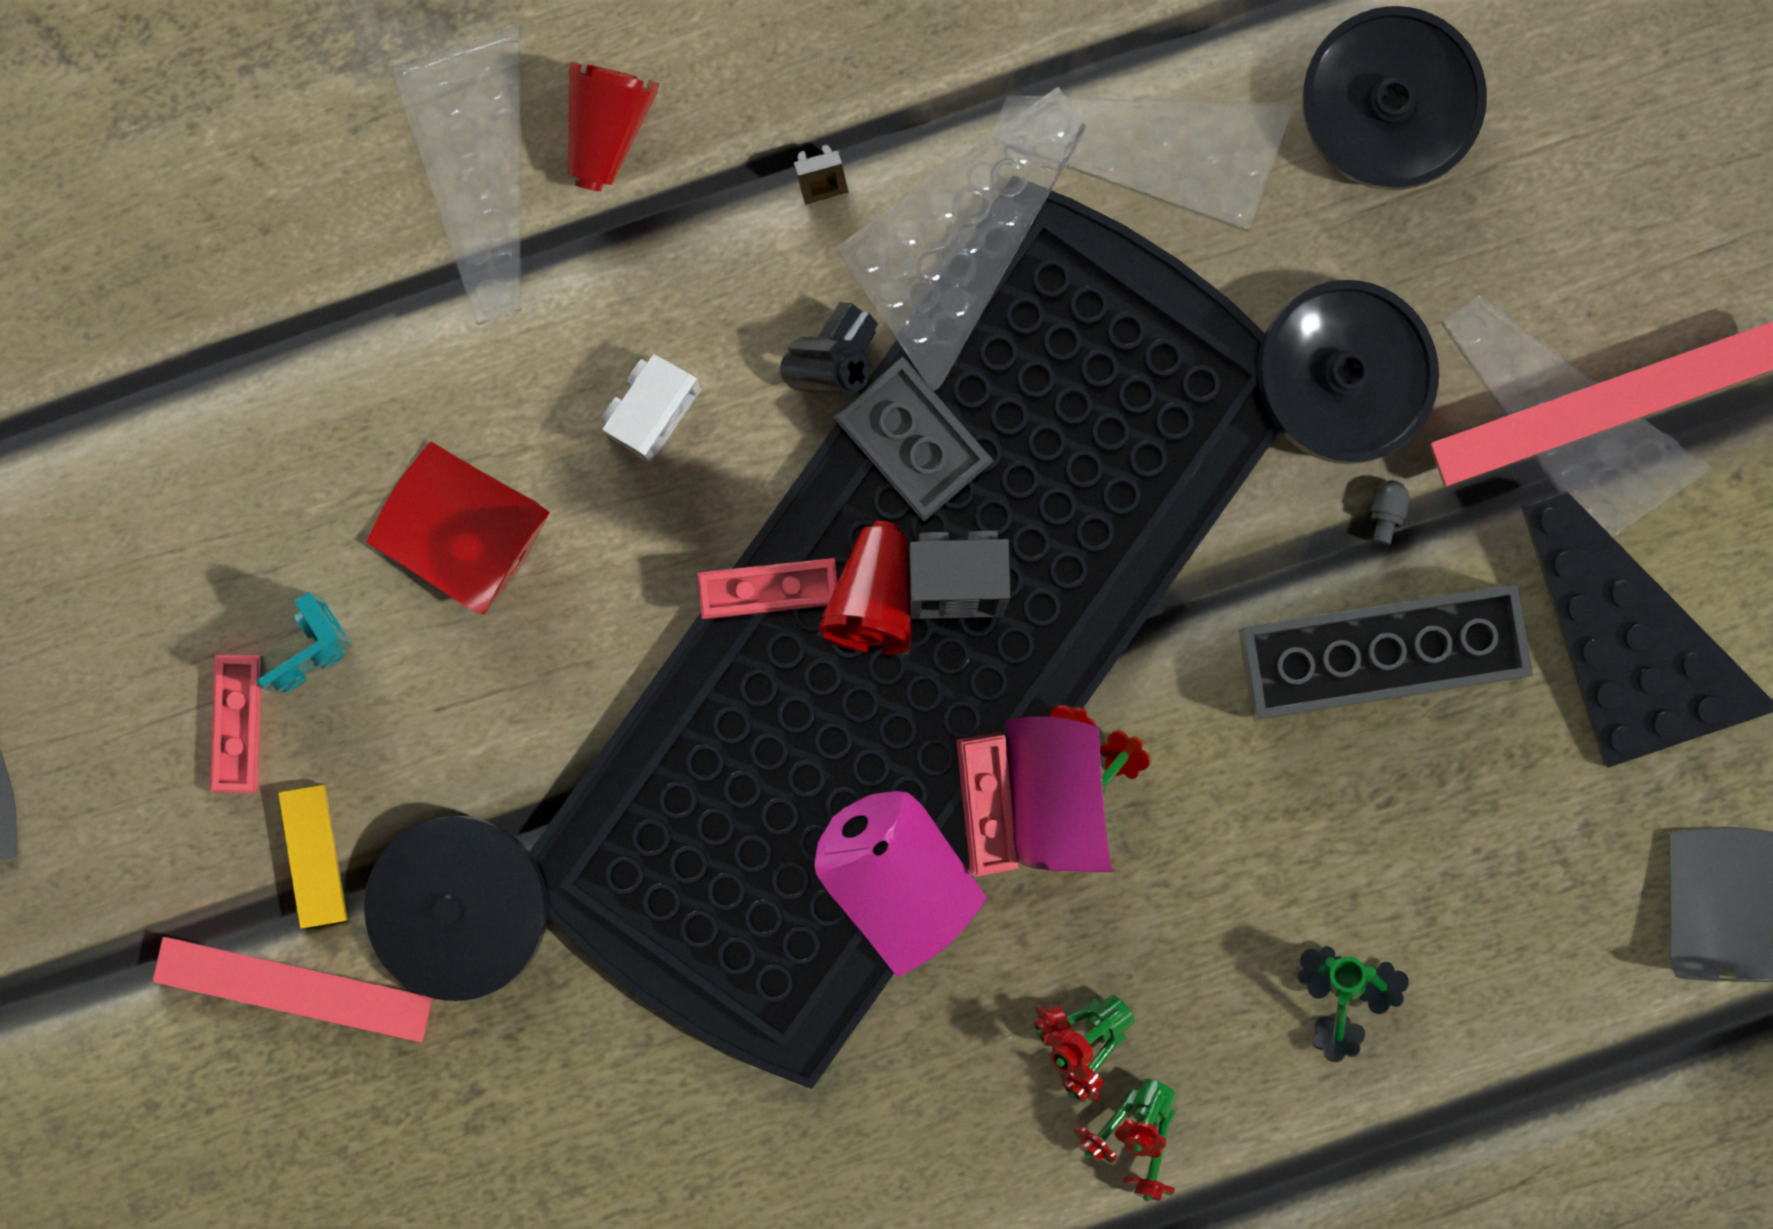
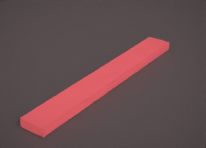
[1429,321,1773,488]

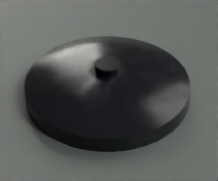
[1302,6,1487,190]
[1257,280,1439,464]
[364,816,548,1001]

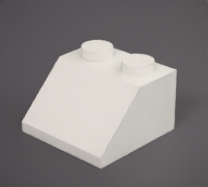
[601,354,701,465]

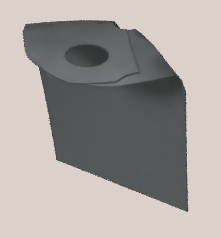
[1669,827,1773,982]

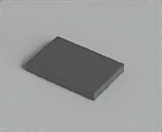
[833,357,993,522]

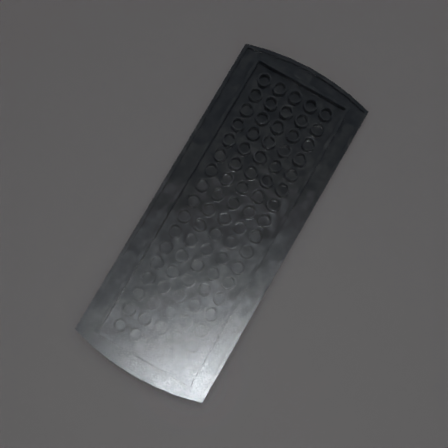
[529,176,1280,1089]

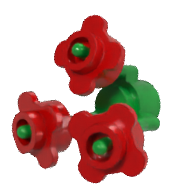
[1034,995,1135,1103]

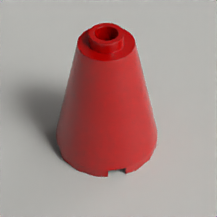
[568,61,660,192]
[819,521,911,655]

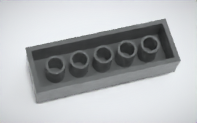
[910,531,1010,619]
[1239,584,1533,721]

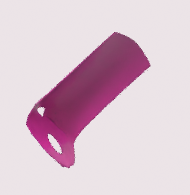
[1006,716,1117,873]
[815,791,987,978]

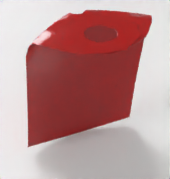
[366,441,550,614]

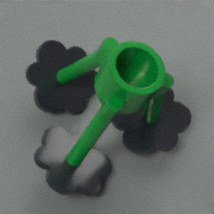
[1297,946,1409,1062]

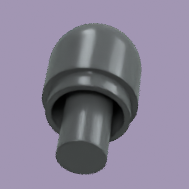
[1370,480,1410,545]

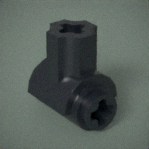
[780,302,878,395]

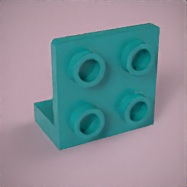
[256,591,352,694]

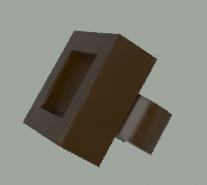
[794,145,849,205]

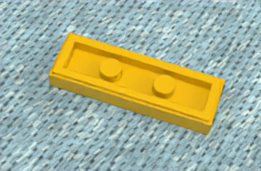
[278,785,348,929]

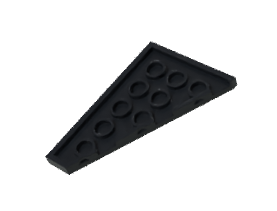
[1521,491,1773,768]

